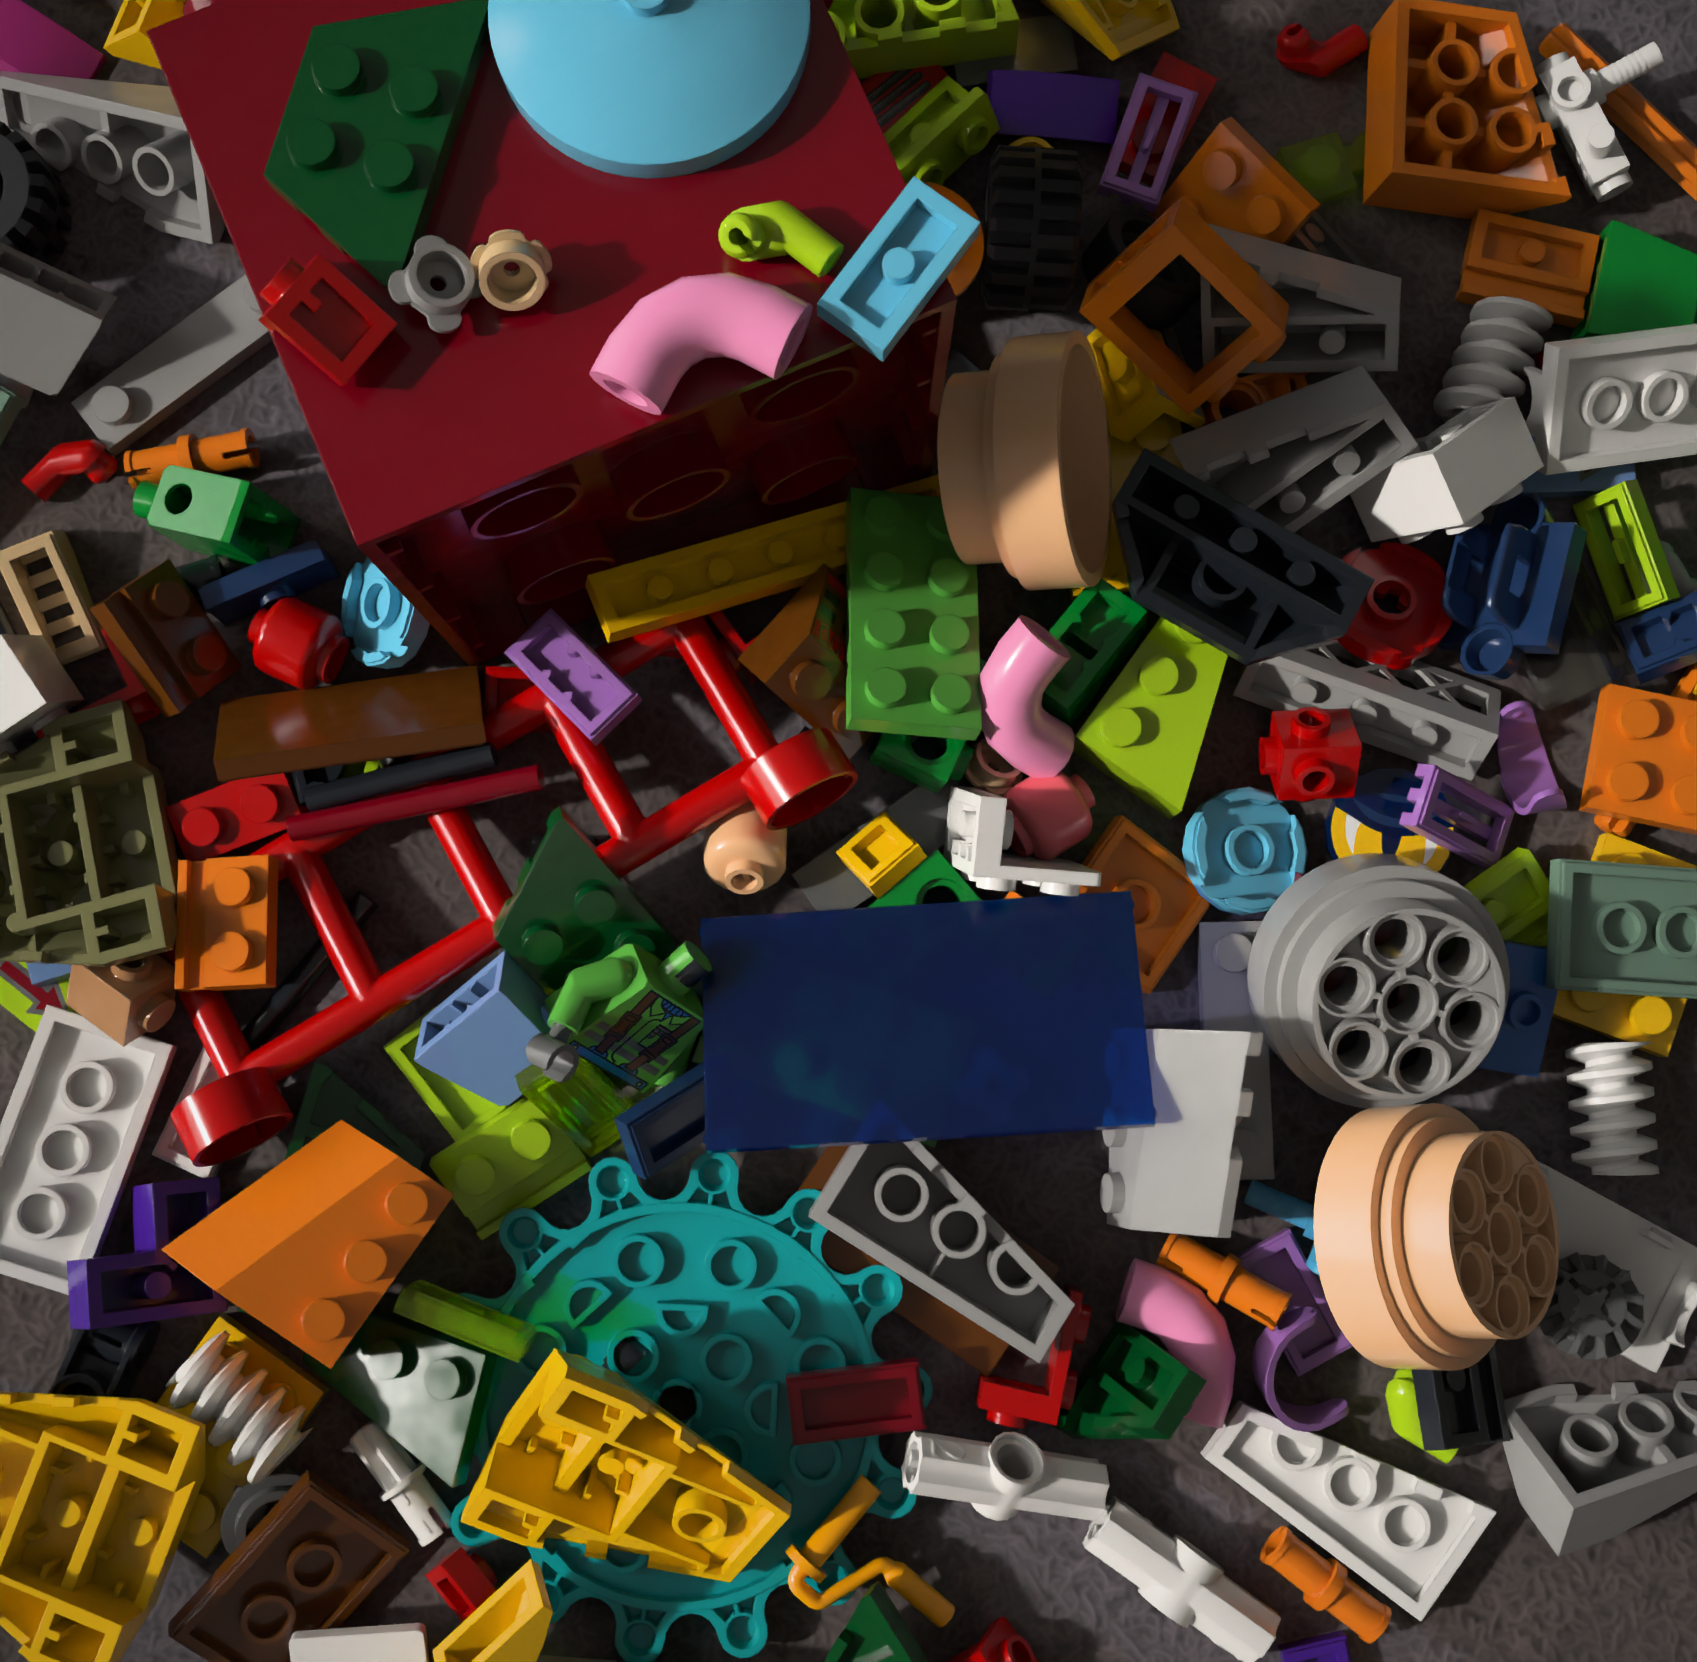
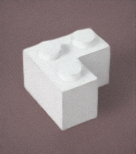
[1350,396,1544,544]

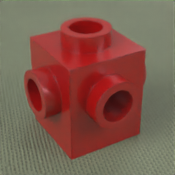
[1258,707,1362,801]

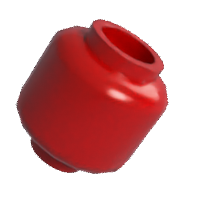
[247,597,350,690]

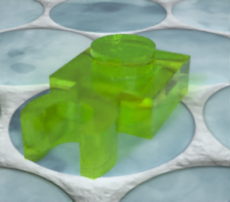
[1276,131,1365,204]

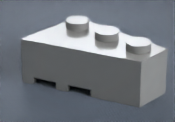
[1200,223,1402,373]
[1169,365,1419,533]

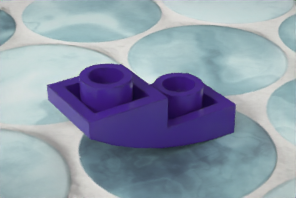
[987,69,1120,146]

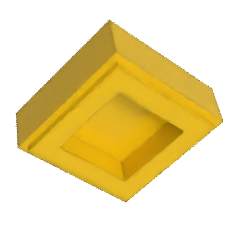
[836,811,927,899]

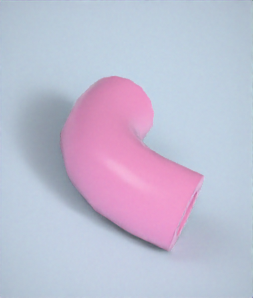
[589,272,813,415]
[979,615,1075,778]
[1116,1258,1236,1428]

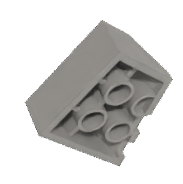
[1100,1029,1264,1238]

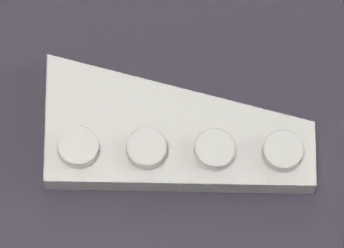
[1200,1400,1497,1622]

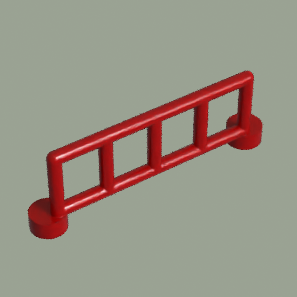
[159,616,858,1167]

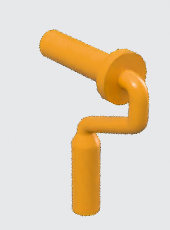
[785,1474,955,1628]

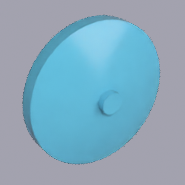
[488,0,811,179]

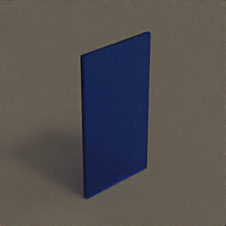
[699,891,1157,1154]

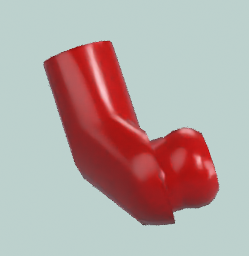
[1275,23,1368,78]

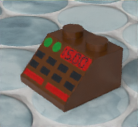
[738,563,874,760]

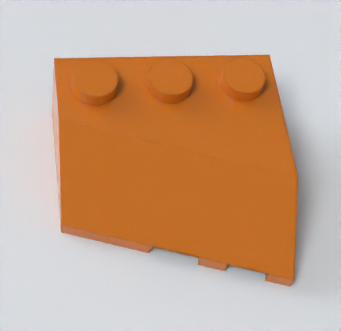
[1363,0,1572,219]
[161,1120,454,1369]

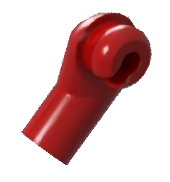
[21,439,118,502]

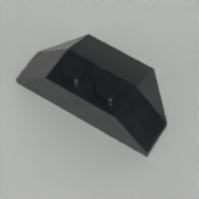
[1111,448,1375,666]

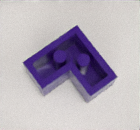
[67,1176,228,1330]

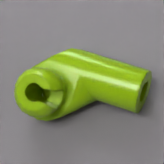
[718,200,844,278]
[1385,1369,1459,1464]

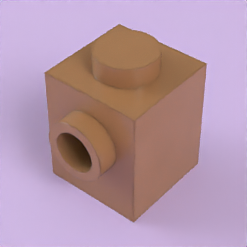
[66,954,176,1047]

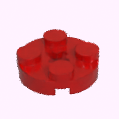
[1334,542,1453,670]

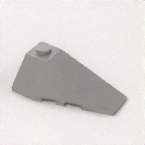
[0,71,226,244]
[1502,1380,1697,1557]

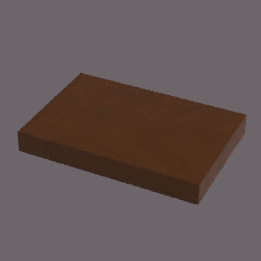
[168,1470,410,1662]

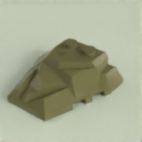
[0,700,178,967]

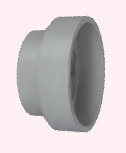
[1247,853,1510,1109]

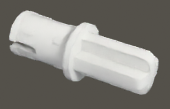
[350,1420,452,1547]

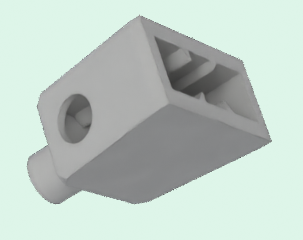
[0,242,118,408]

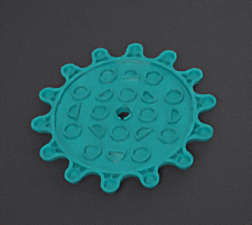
[439,1150,933,1662]

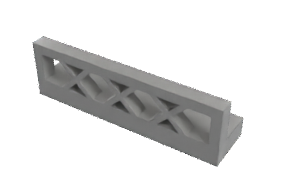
[1233,640,1501,781]

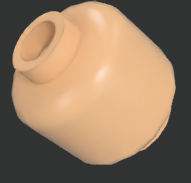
[703,801,787,894]

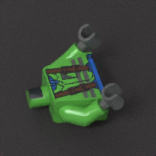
[526,941,712,1100]

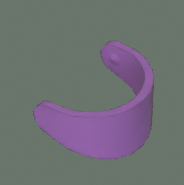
[1495,701,1567,815]
[1251,1306,1349,1432]

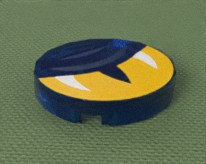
[1324,768,1455,872]

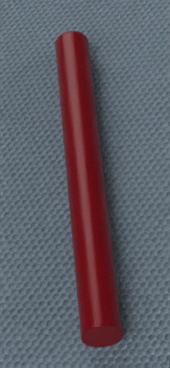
[286,764,545,842]

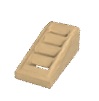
[0,529,109,666]

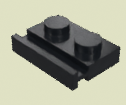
[1412,1344,1511,1451]

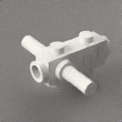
[1534,41,1664,203]

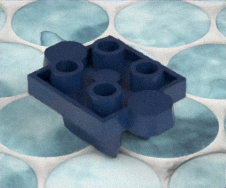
[1438,493,1587,680]

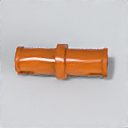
[123,428,260,490]
[1156,1233,1293,1332]
[1260,1526,1392,1644]

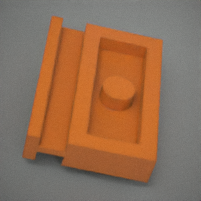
[1454,208,1600,328]
[174,854,279,993]

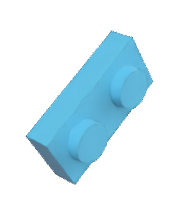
[817,176,980,362]

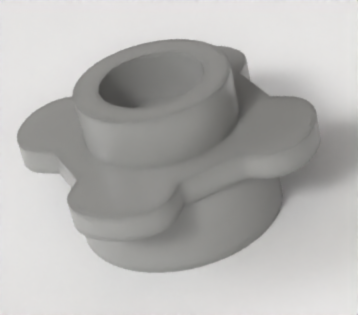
[388,235,483,334]

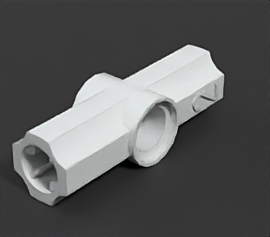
[901,1431,1110,1521]
[1082,1496,1281,1662]

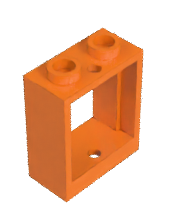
[1079,197,1290,415]

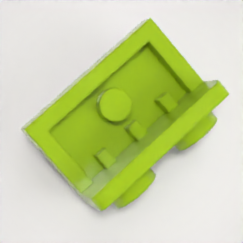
[883,75,1000,185]

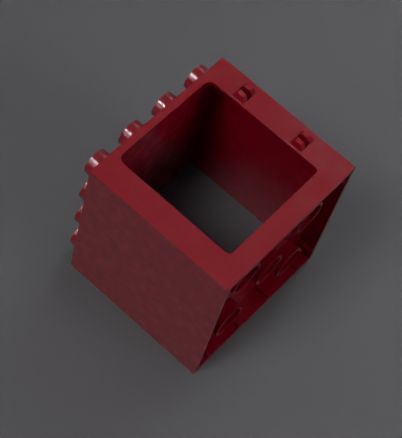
[147,0,957,666]

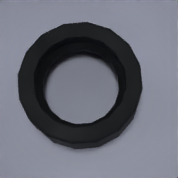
[1081,209,1201,330]

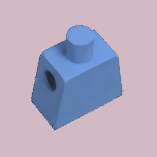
[414,950,578,1106]

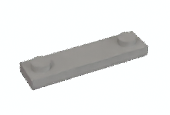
[71,274,273,456]
[1196,921,1275,1180]

